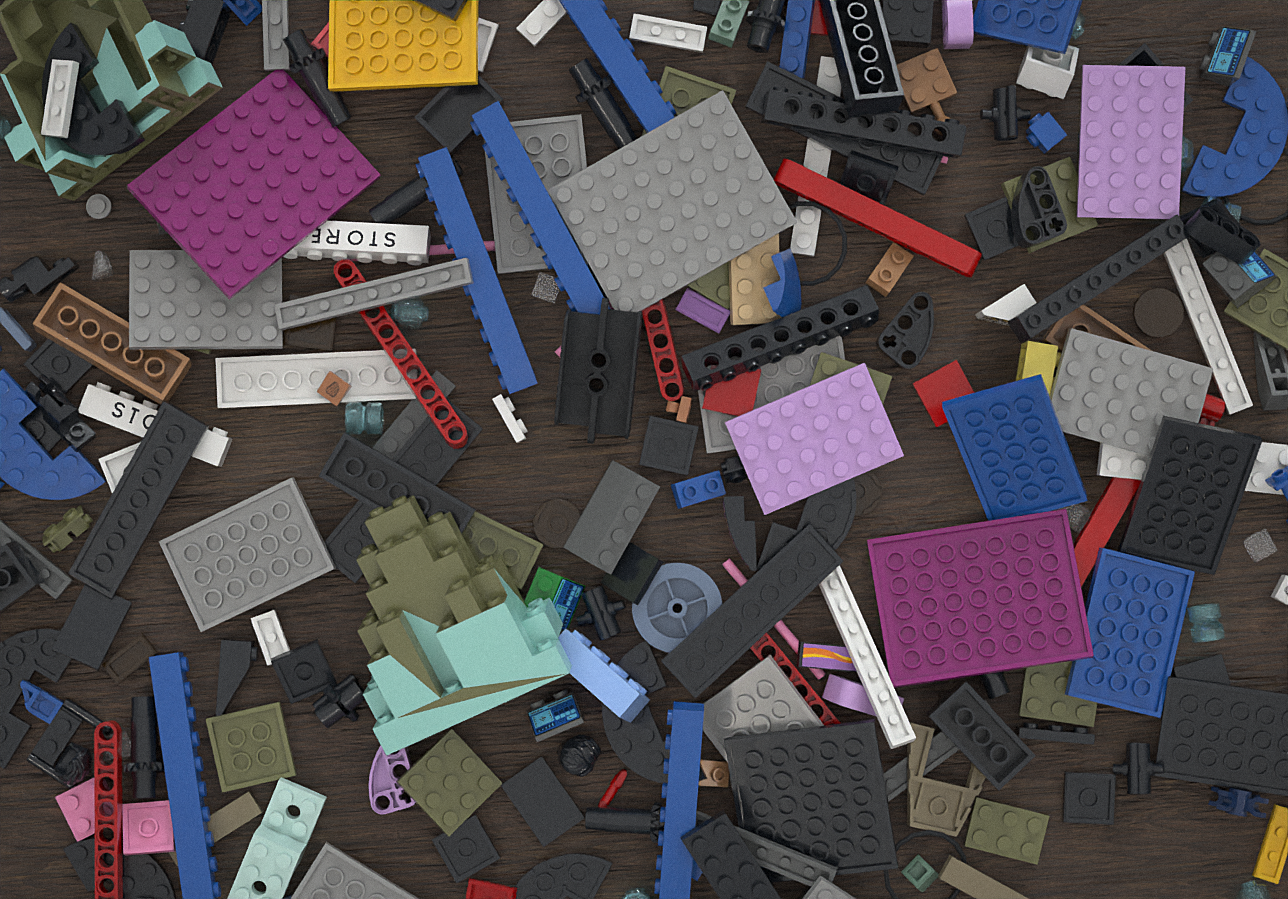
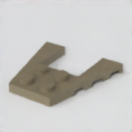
[907,722,985,837]

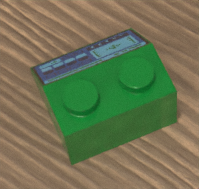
[524,567,585,631]

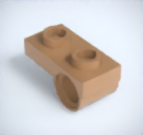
[865,242,914,297]
[698,759,729,787]

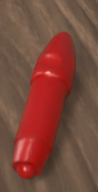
[598,769,627,808]

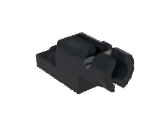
[0,256,80,303]
[26,374,96,453]

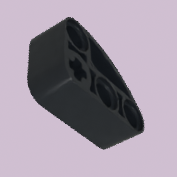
[1011,166,1067,248]
[876,292,934,370]

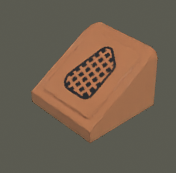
[317,371,352,406]

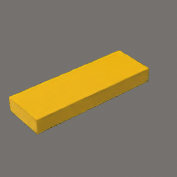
[1252,804,1288,884]

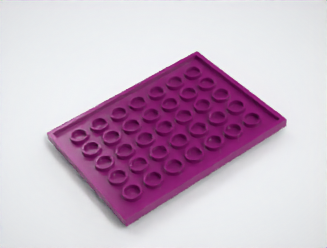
[127,70,381,300]
[867,509,1094,688]

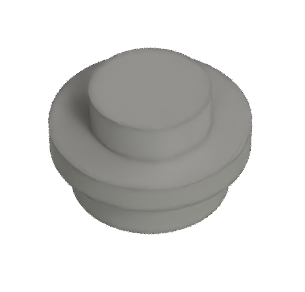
[86,194,112,219]

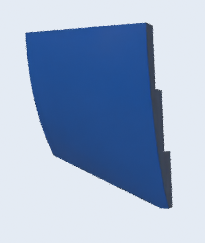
[763,248,802,318]

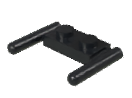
[26,698,112,789]

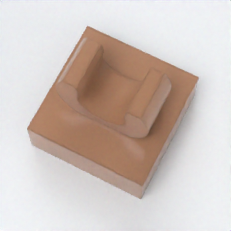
[666,396,693,424]

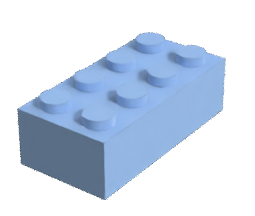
[558,629,650,723]

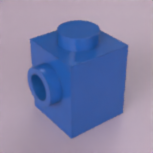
[1026,112,1067,154]

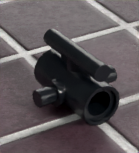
[980,85,1031,141]
[576,585,626,640]
[312,673,366,729]
[1113,743,1165,794]

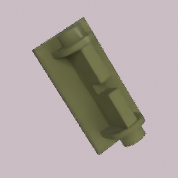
[42,505,93,553]

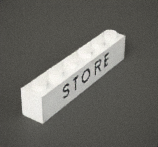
[283,221,431,265]
[78,382,232,467]

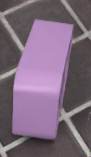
[942,0,973,49]
[822,674,904,716]
[369,746,415,814]

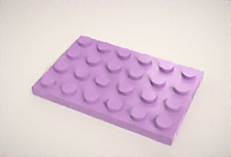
[1076,65,1185,219]
[725,363,904,515]

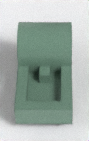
[708,0,749,48]

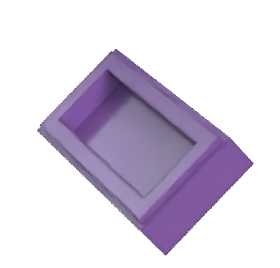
[675,288,730,334]

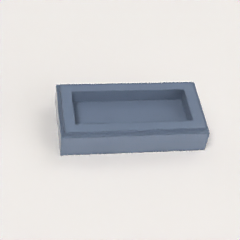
[0,307,37,352]

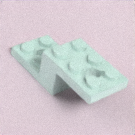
[227,777,327,899]

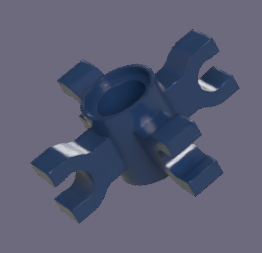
[1208,786,1269,818]

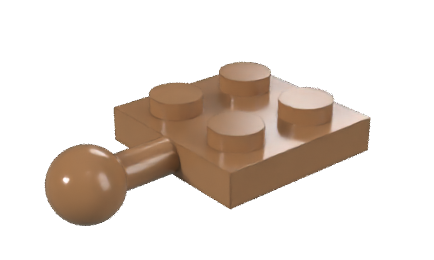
[897,48,957,136]

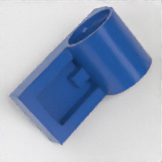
[671,470,726,509]

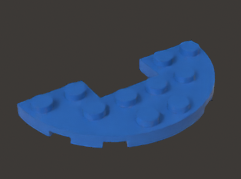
[1181,57,1288,198]
[0,368,106,500]

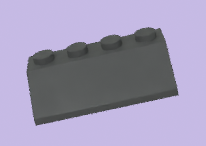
[563,460,660,574]

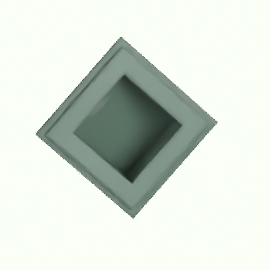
[901,854,939,892]

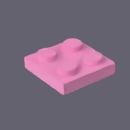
[55,778,123,842]
[122,800,176,856]

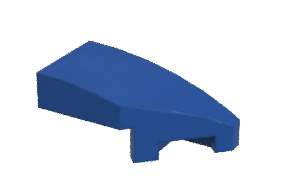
[20,680,64,724]

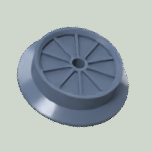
[632,563,722,653]

